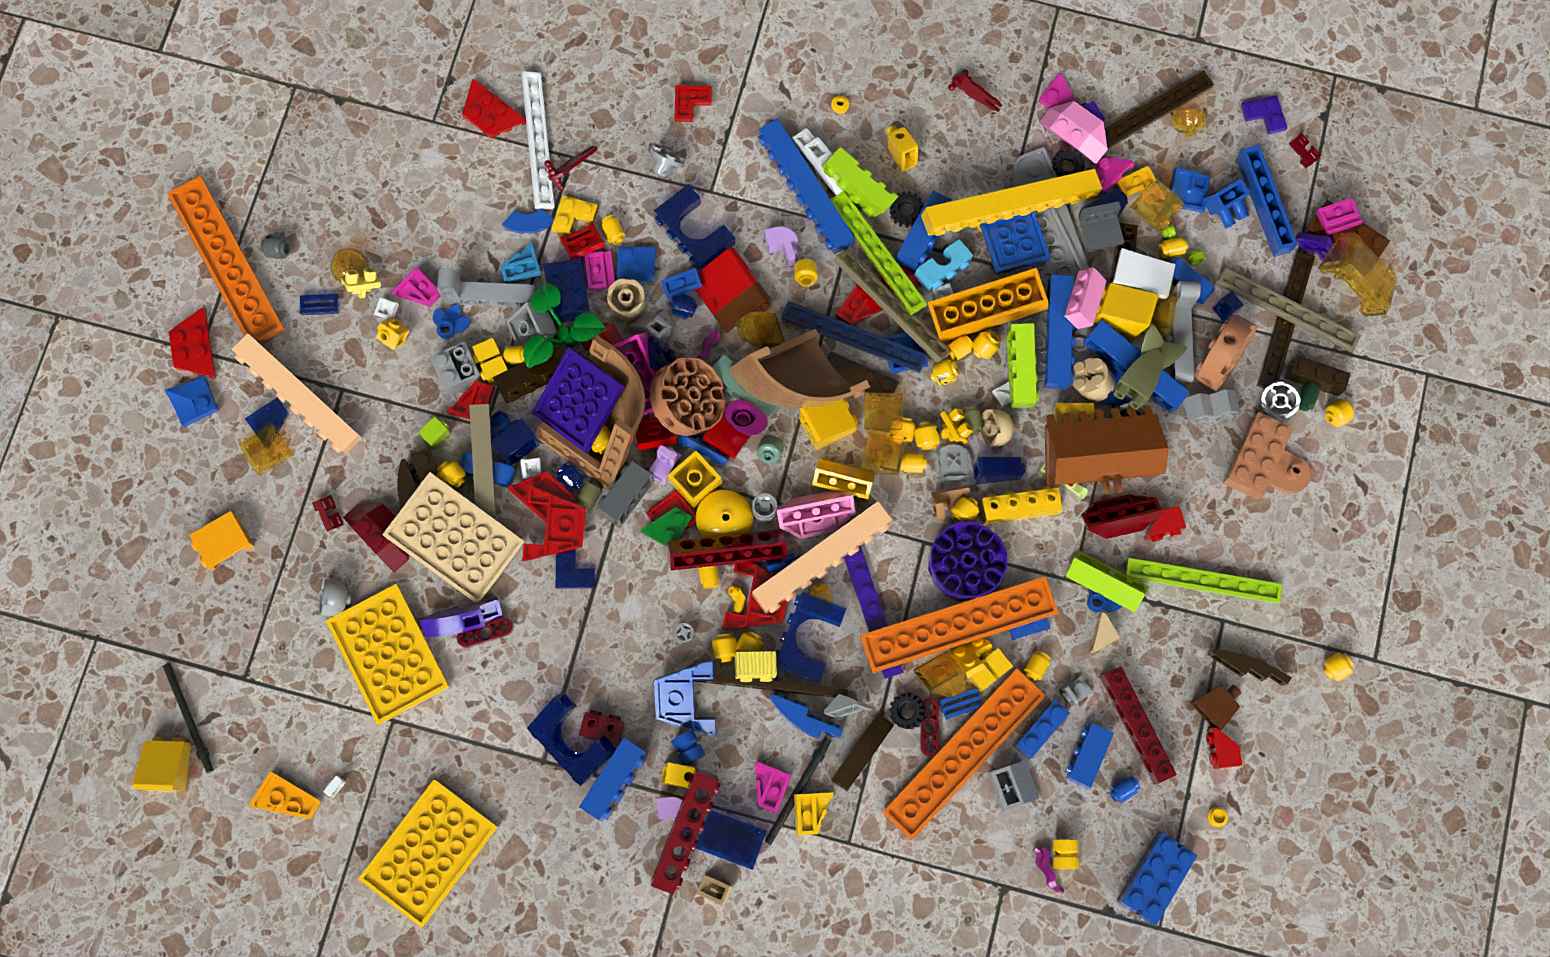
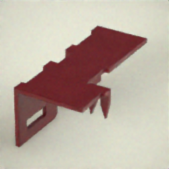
[1289,132,1321,168]
[312,495,344,532]

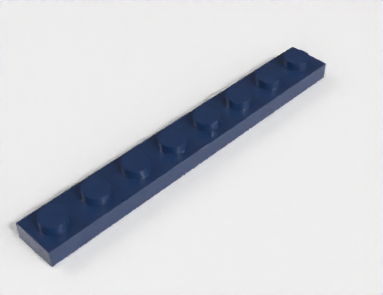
[781,301,927,373]

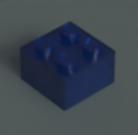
[491,418,540,466]

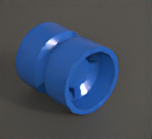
[671,730,706,766]

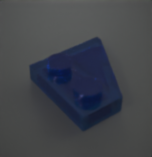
[245,397,289,449]

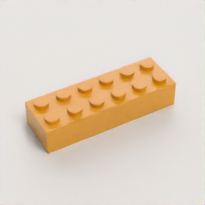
[928,268,1048,343]

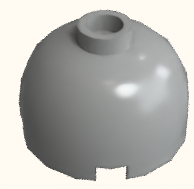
[1261,380,1301,418]
[319,577,351,617]

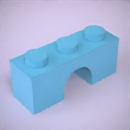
[914,239,973,292]

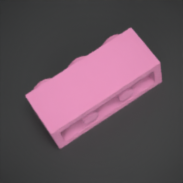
[1065,267,1106,329]

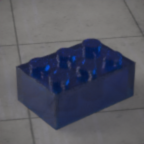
[543,258,591,324]
[696,810,767,870]

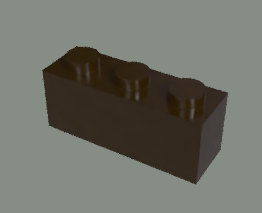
[1284,355,1351,397]

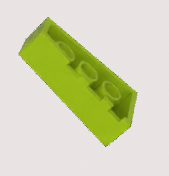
[821,147,899,218]
[1006,323,1039,408]

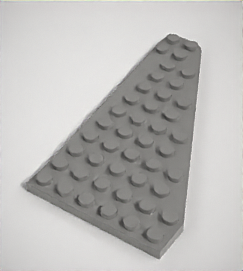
[1005,147,1100,383]

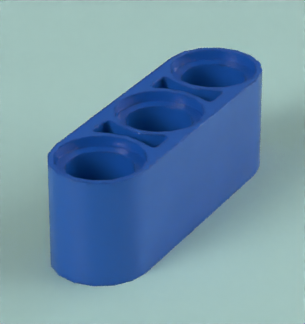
[1168,257,1215,304]
[459,452,516,488]

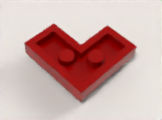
[674,85,712,122]

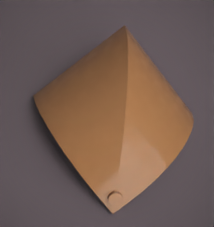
[728,329,870,409]
[534,335,645,491]

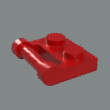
[559,222,605,262]

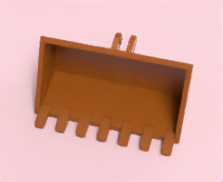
[1045,405,1169,494]

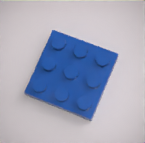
[980,211,1050,275]

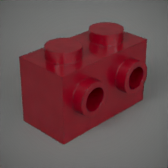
[579,710,625,746]

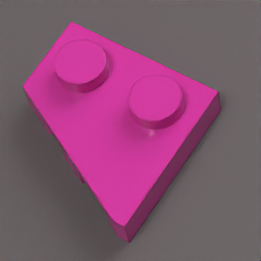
[1038,73,1077,109]
[1095,156,1135,193]
[391,267,441,307]
[755,761,792,813]

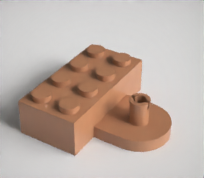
[1223,412,1311,500]

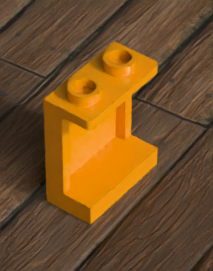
[189,511,255,570]

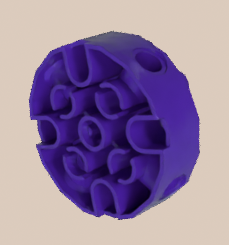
[928,522,1007,601]

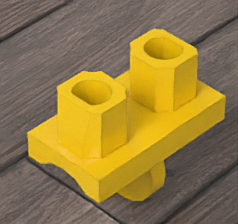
[940,408,973,444]

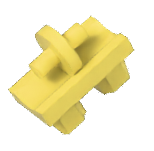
[341,267,381,299]

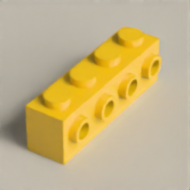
[980,486,1063,524]

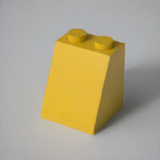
[1094,283,1159,341]
[799,398,858,451]
[132,737,191,792]

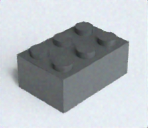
[598,461,654,528]

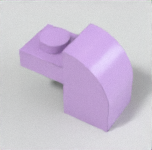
[764,226,798,267]
[649,445,681,485]
[657,797,692,836]

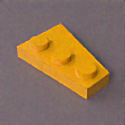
[248,771,322,819]

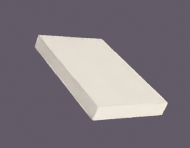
[1113,248,1175,300]

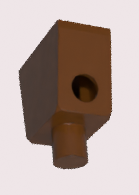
[1190,684,1241,731]

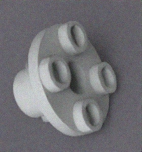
[649,144,686,177]

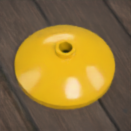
[696,490,753,538]

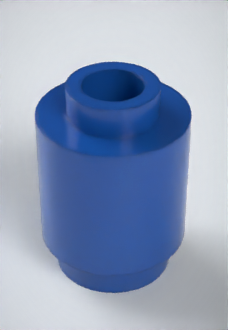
[1109,775,1140,803]

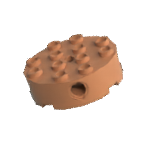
[1194,314,1257,392]
[650,357,726,436]

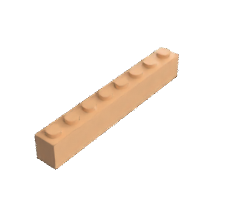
[231,334,362,454]
[752,501,892,613]

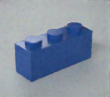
[1014,700,1070,759]
[1065,723,1114,789]

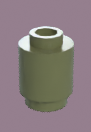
[963,406,983,435]
[577,480,603,510]

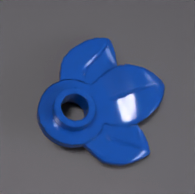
[433,304,470,339]
[490,411,510,442]
[1087,588,1122,612]

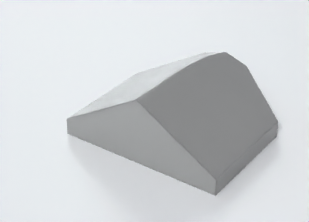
[824,694,872,720]

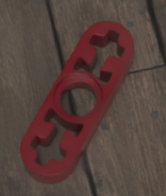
[457,618,514,648]
[920,698,939,757]

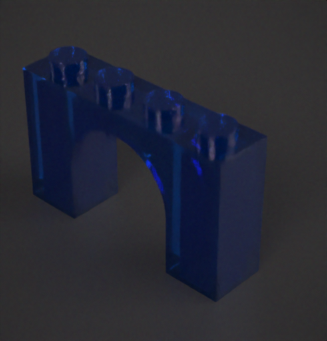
[654,184,736,270]
[776,591,847,683]
[527,692,617,786]

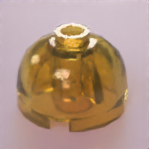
[1170,108,1208,137]
[330,248,369,286]

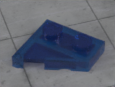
[647,335,676,369]

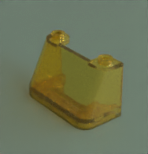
[1318,232,1397,317]

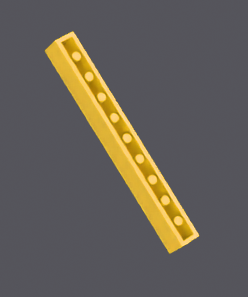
[921,169,1102,236]

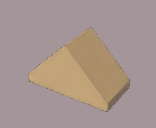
[1089,613,1120,654]
[696,874,733,907]

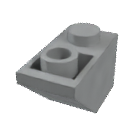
[628,316,672,351]

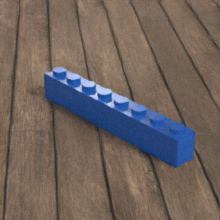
[758,119,854,254]

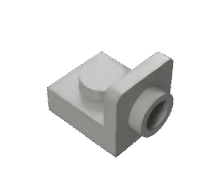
[1061,676,1092,706]

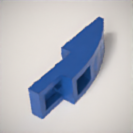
[770,693,843,739]

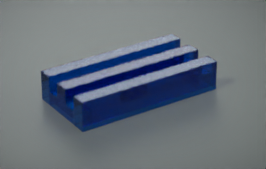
[300,294,339,316]

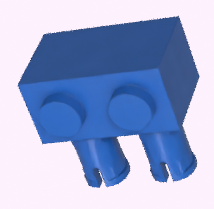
[1202,178,1250,229]

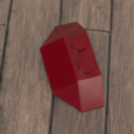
[1081,494,1163,539]
[343,503,409,573]

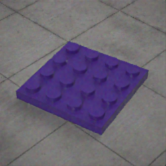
[532,347,626,452]

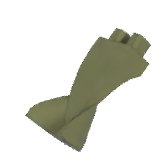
[1114,324,1188,410]

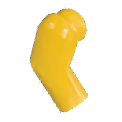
[728,585,746,614]

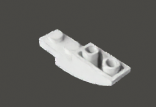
[792,128,845,195]

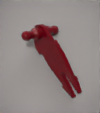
[948,69,1003,112]
[544,146,598,191]

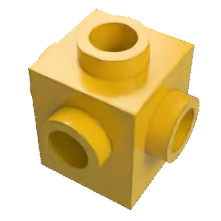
[376,317,410,350]

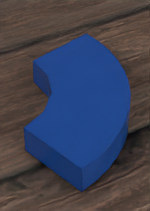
[502,208,554,234]

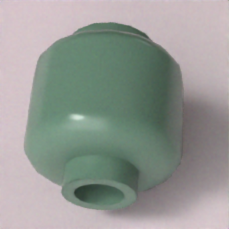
[757,435,783,464]

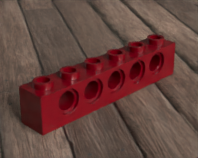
[667,529,787,571]
[1100,666,1177,785]
[650,768,721,895]

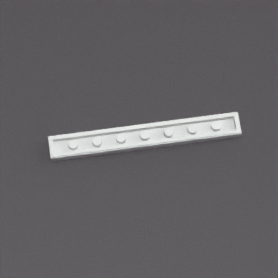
[522,71,554,210]

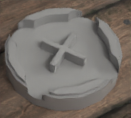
[934,443,972,482]

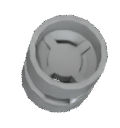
[752,493,777,523]

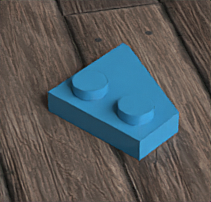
[500,242,542,284]

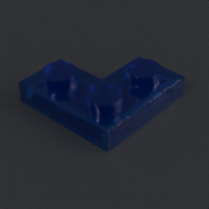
[555,549,595,589]

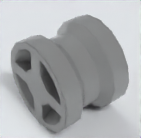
[674,623,695,643]

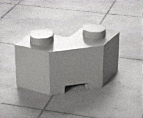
[1184,389,1240,424]

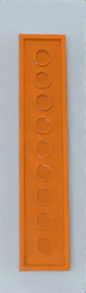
[167,176,285,344]
[860,576,1059,674]
[882,668,1046,841]

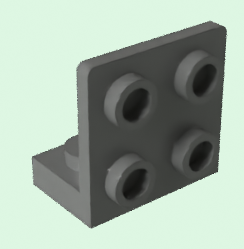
[1078,202,1124,251]

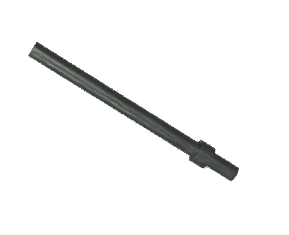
[163,663,214,774]
[764,737,831,845]

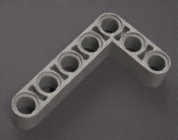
[437,268,537,307]
[1168,281,1201,382]

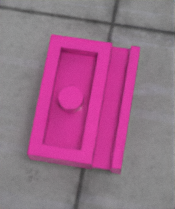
[1316,198,1363,236]
[584,250,615,291]

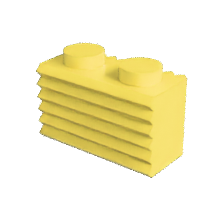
[735,651,777,682]

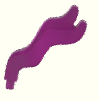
[696,328,721,361]
[1033,847,1064,894]

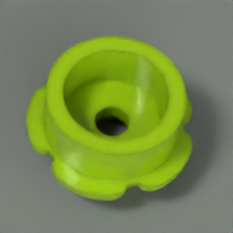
[1161,224,1176,240]
[1188,249,1206,266]

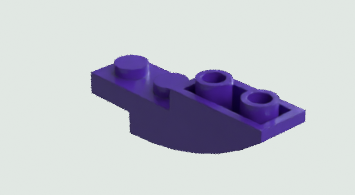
[419,597,503,637]

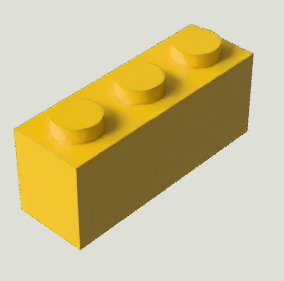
[812,458,875,499]

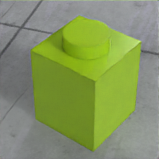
[418,416,451,450]

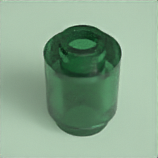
[1298,382,1320,411]

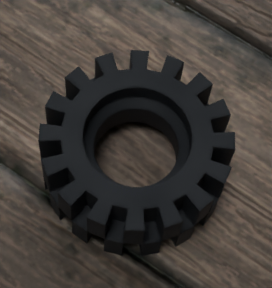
[1052,148,1085,177]
[890,191,924,228]
[889,692,927,730]

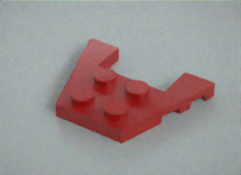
[522,485,586,561]
[722,562,787,630]

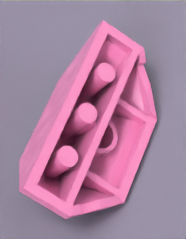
[1039,101,1108,164]
[776,491,856,539]

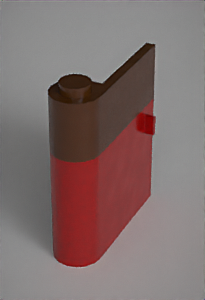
[695,247,772,333]

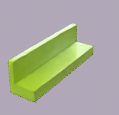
[1066,551,1149,612]

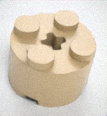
[607,278,646,322]
[1072,358,1116,402]

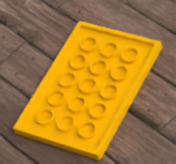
[326,584,450,725]
[358,779,498,928]

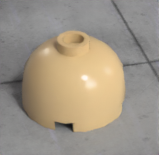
[980,409,1015,447]

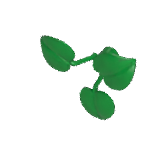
[523,284,607,368]

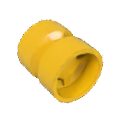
[1052,840,1080,869]

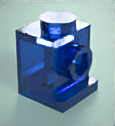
[1212,291,1244,322]

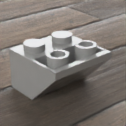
[430,341,480,396]
[988,760,1039,812]

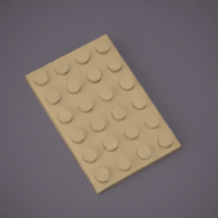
[382,472,525,603]

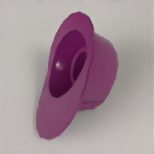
[725,400,768,435]

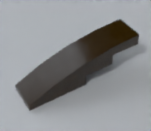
[1207,649,1292,686]
[831,713,894,792]

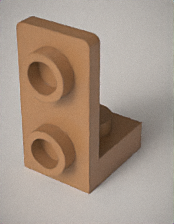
[931,486,970,520]

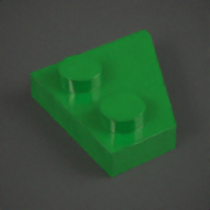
[641,507,692,547]

